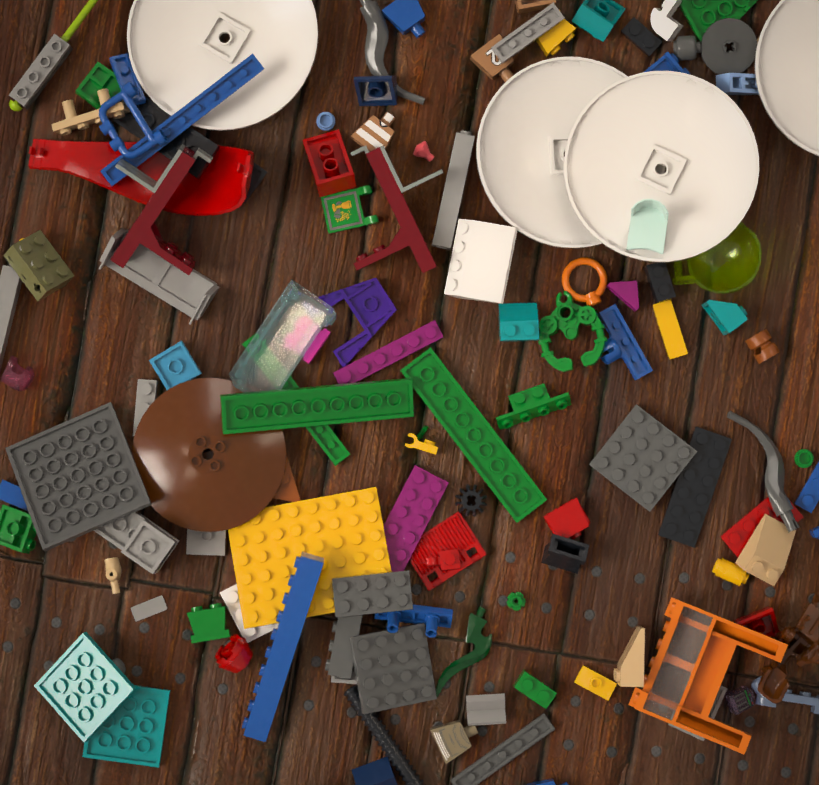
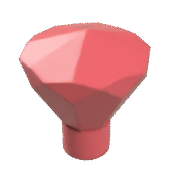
[413,141,434,162]

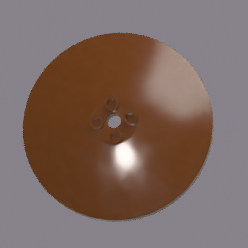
[132,378,287,532]

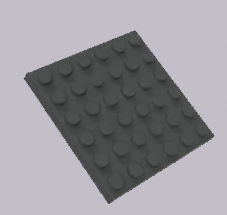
[5,402,152,551]

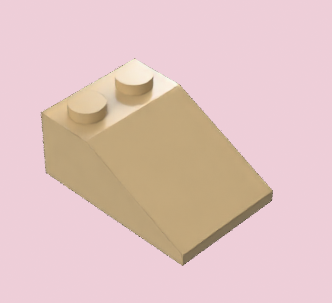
[735,514,796,586]
[613,626,645,687]

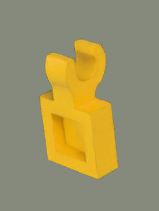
[405,433,438,455]

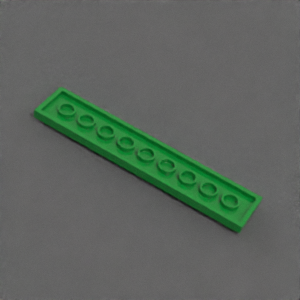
[400,347,547,523]
[220,378,414,434]

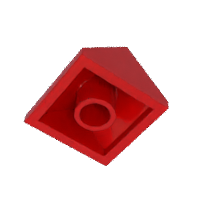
[733,606,779,649]

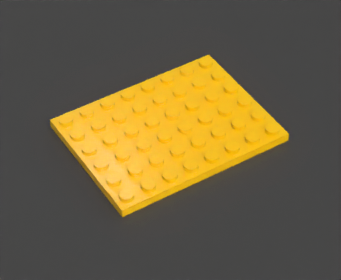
[228,487,392,629]

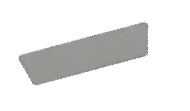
[131,595,167,622]

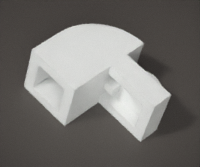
[651,0,683,42]

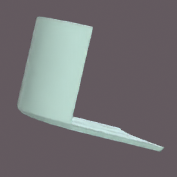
[626,199,669,254]

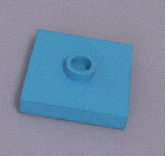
[149,341,201,390]

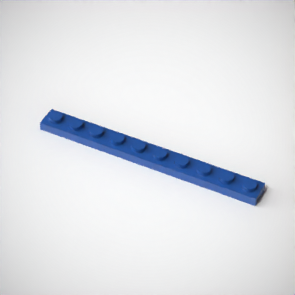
[100,53,265,186]

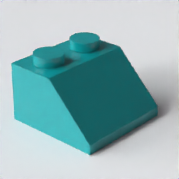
[572,0,626,42]
[702,300,748,335]
[498,303,539,342]

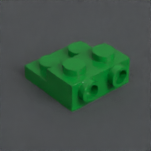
[0,504,36,554]

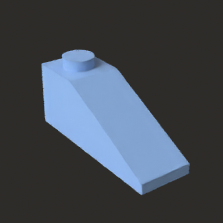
[716,73,759,95]

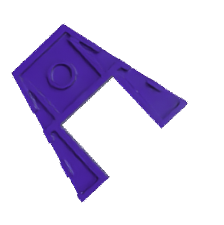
[302,278,397,367]

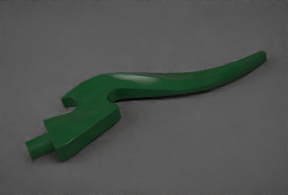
[436,606,492,698]

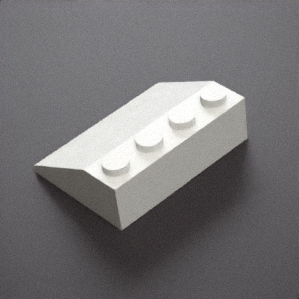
[444,219,518,304]

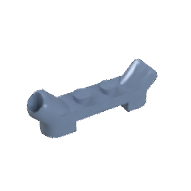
[751,676,819,714]

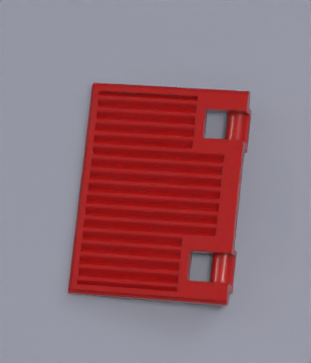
[409,511,487,591]

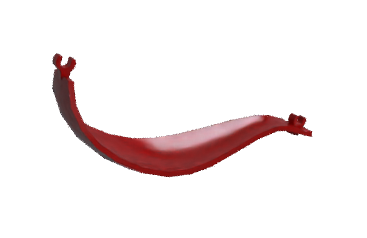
[28,138,254,216]

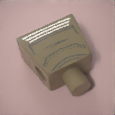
[430,720,478,764]

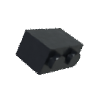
[644,262,676,304]

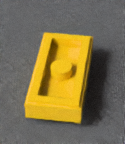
[574,665,617,700]

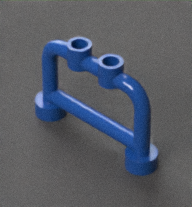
[99,81,168,159]

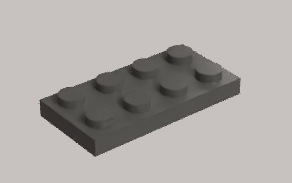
[332,570,413,618]

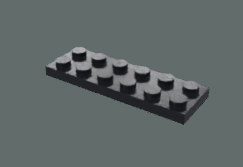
[110,96,220,179]
[658,427,732,548]

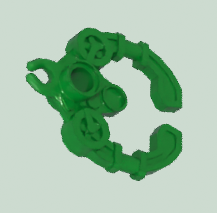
[538,291,608,372]

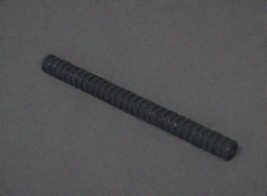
[343,685,426,785]

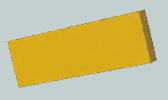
[652,299,688,360]

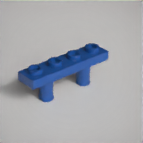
[374,605,453,638]

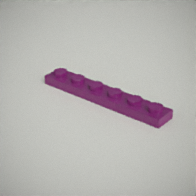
[333,320,443,384]

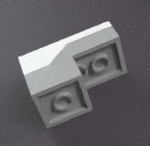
[93,512,179,574]

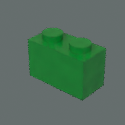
[513,670,557,709]

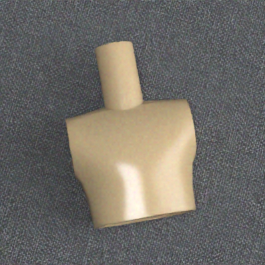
[104,557,122,594]

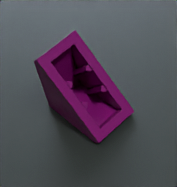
[606,281,639,312]

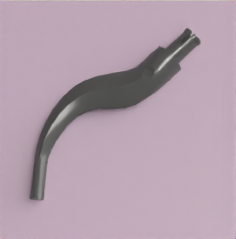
[360,0,425,105]
[727,411,800,533]

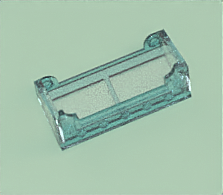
[229,279,337,393]

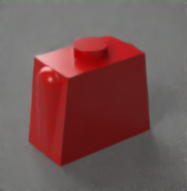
[542,497,590,540]

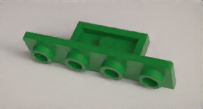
[496,383,571,430]

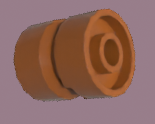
[745,328,780,364]

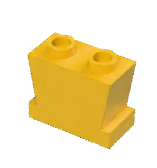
[536,10,576,57]

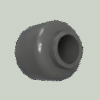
[673,35,701,61]

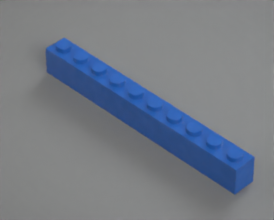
[242,551,324,742]

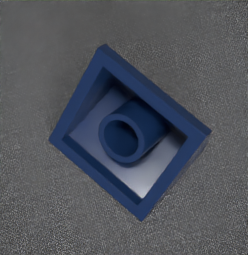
[354,75,397,106]
[351,756,398,785]

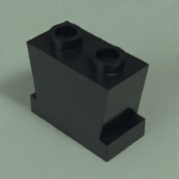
[541,534,589,574]

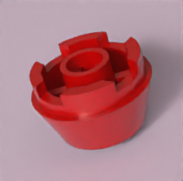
[215,634,253,673]

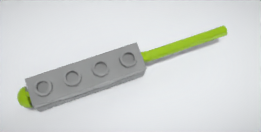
[9,0,98,112]

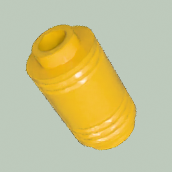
[712,558,749,586]

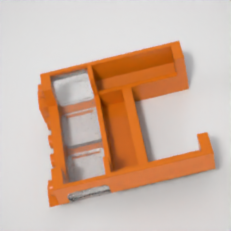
[628,597,788,754]

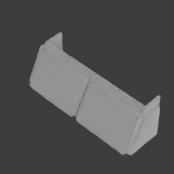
[99,228,220,325]

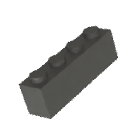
[325,615,363,679]

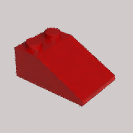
[302,129,356,197]

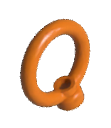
[562,257,607,307]

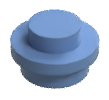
[316,112,335,131]

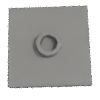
[186,529,226,556]

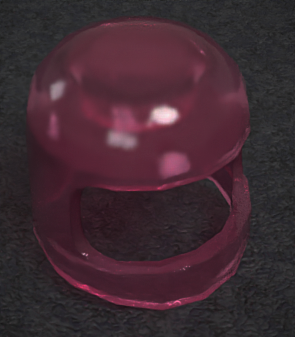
[1,356,35,391]

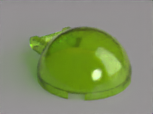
[673,222,762,294]

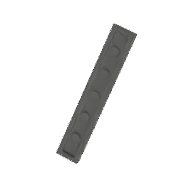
[450,713,555,785]

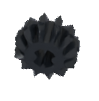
[455,484,487,517]

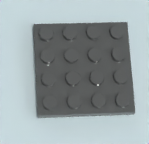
[589,404,697,512]
[350,623,437,714]

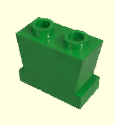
[187,603,231,643]

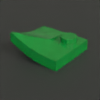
[75,62,121,109]

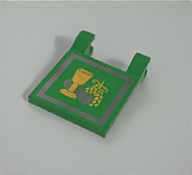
[321,185,379,234]

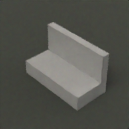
[466,693,506,726]

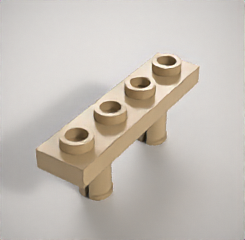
[51,88,130,136]

